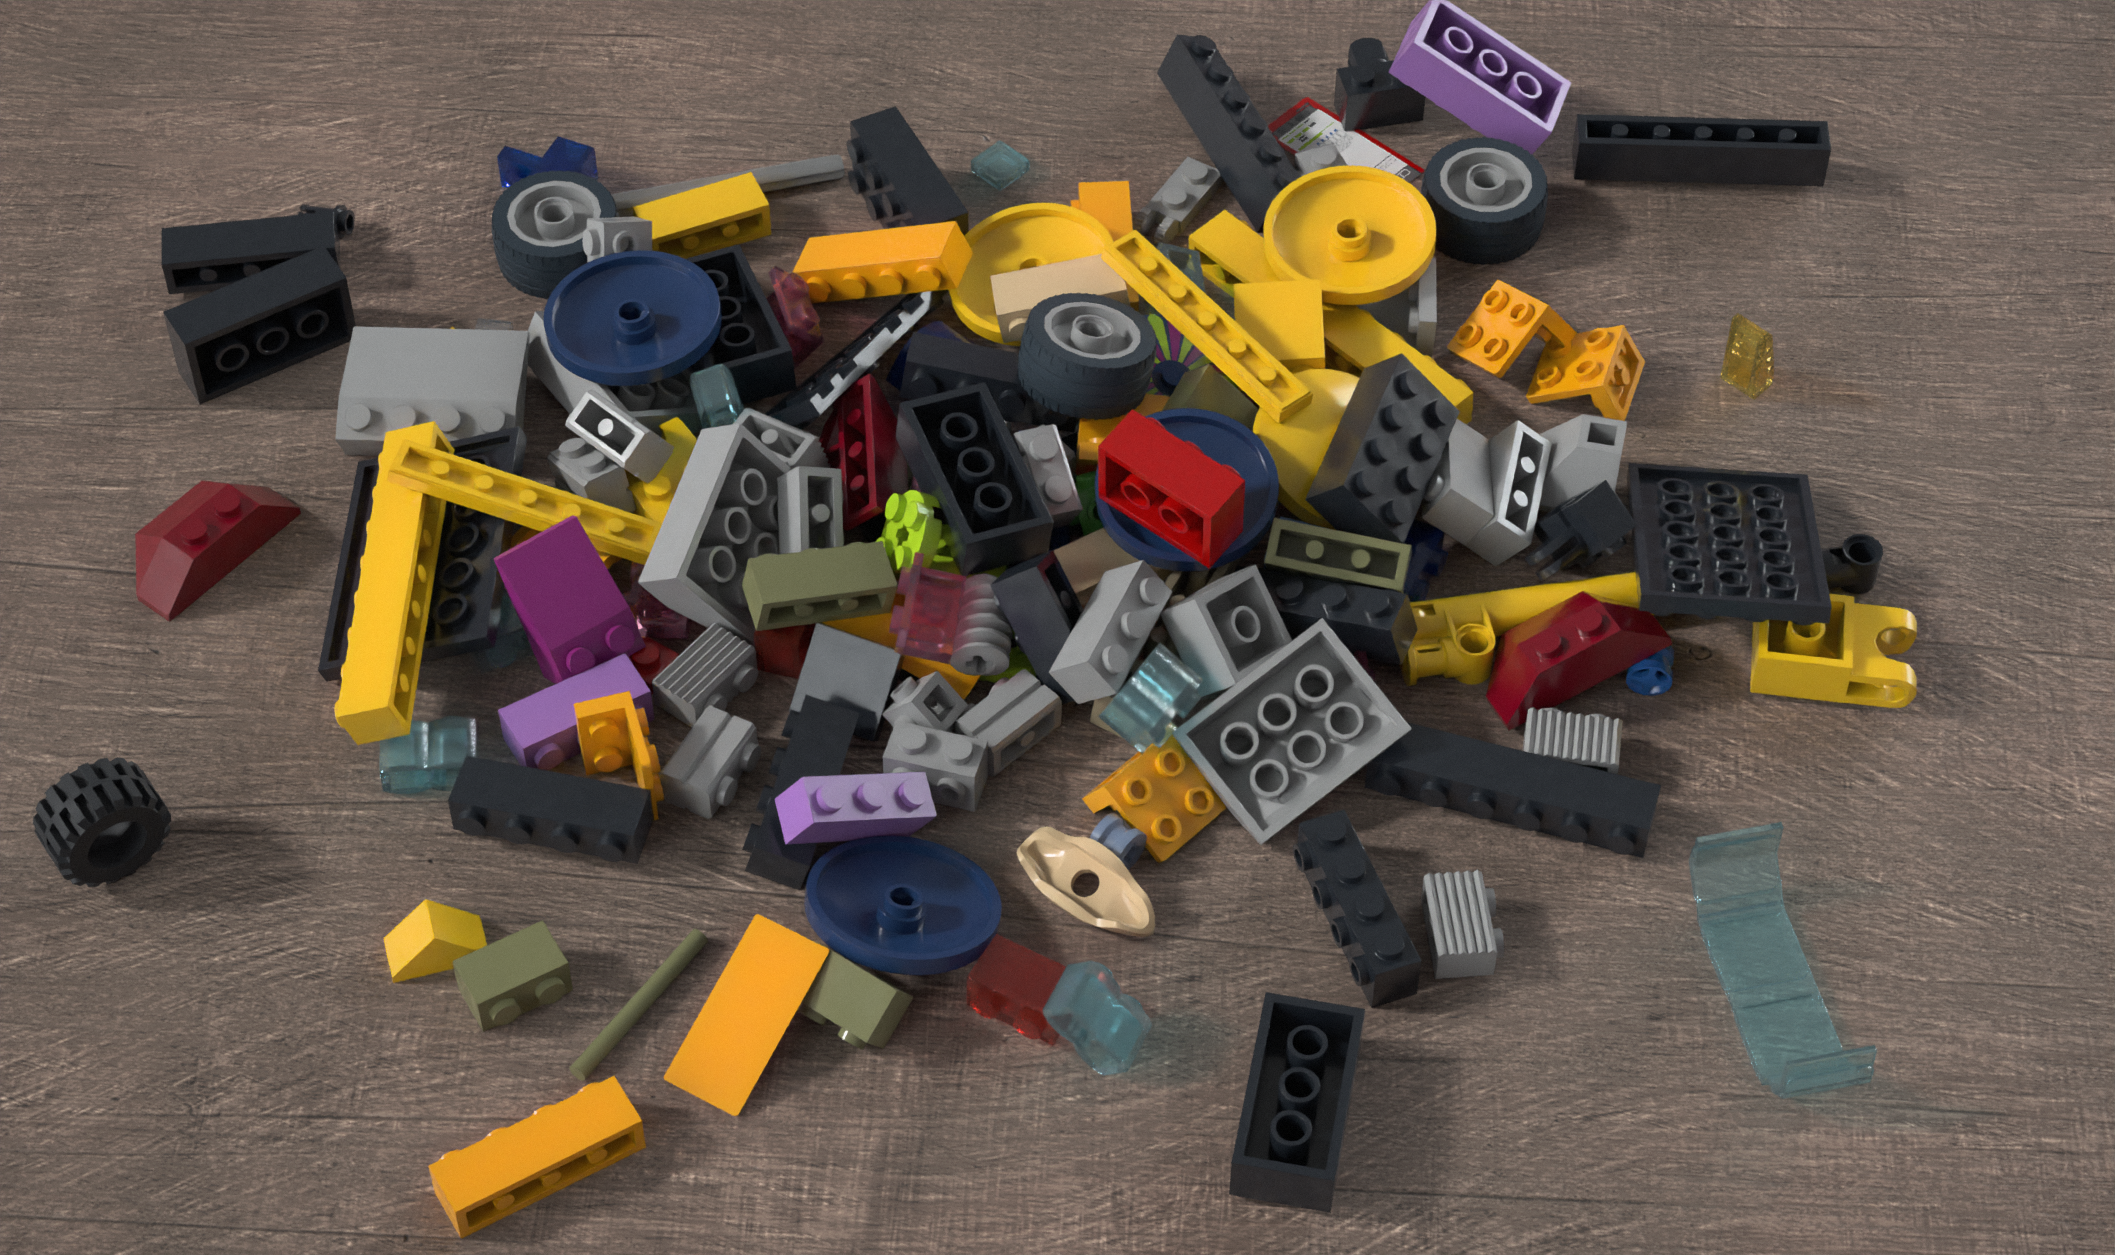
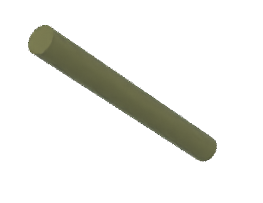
[570,929,708,1081]

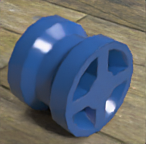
[1626,645,1674,696]

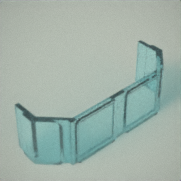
[1689,822,1877,1099]

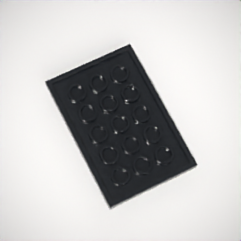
[318,426,527,682]
[1627,463,1832,626]

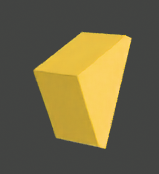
[383,899,487,983]

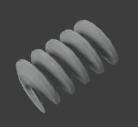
[950,573,1013,676]

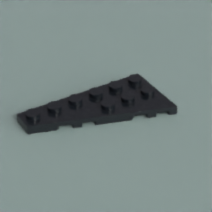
[764,289,949,430]

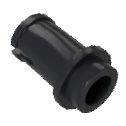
[297,204,355,238]

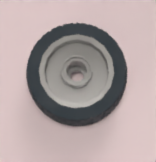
[1421,137,1548,265]
[491,170,619,299]
[1018,293,1157,420]

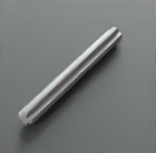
[611,154,844,217]

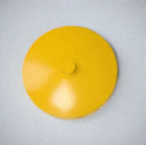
[1264,165,1436,305]
[948,203,1114,346]
[1253,369,1360,530]

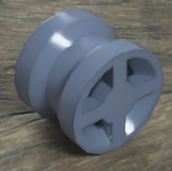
[1089,813,1147,870]

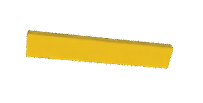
[1101,229,1314,423]
[387,439,662,565]

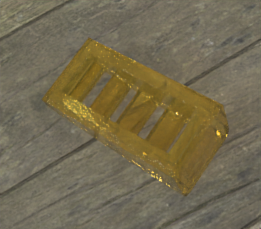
[1720,313,1774,400]

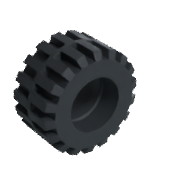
[33,757,172,887]

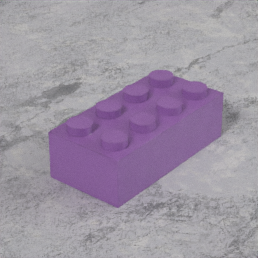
[1389,0,1571,154]

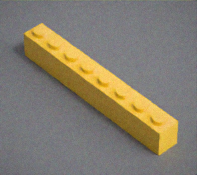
[1189,210,1474,424]
[335,421,454,745]

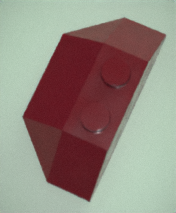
[819,374,909,531]
[135,480,301,622]
[1486,591,1672,731]

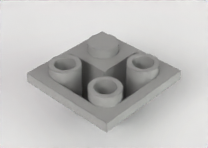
[1538,414,1627,512]

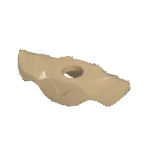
[1017,827,1155,937]

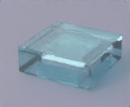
[971,140,1029,191]

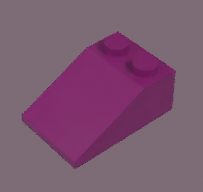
[493,515,646,684]

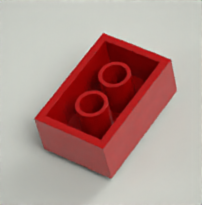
[1098,409,1245,569]

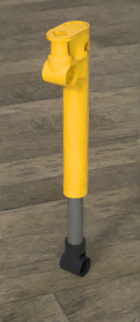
[1400,534,1883,686]

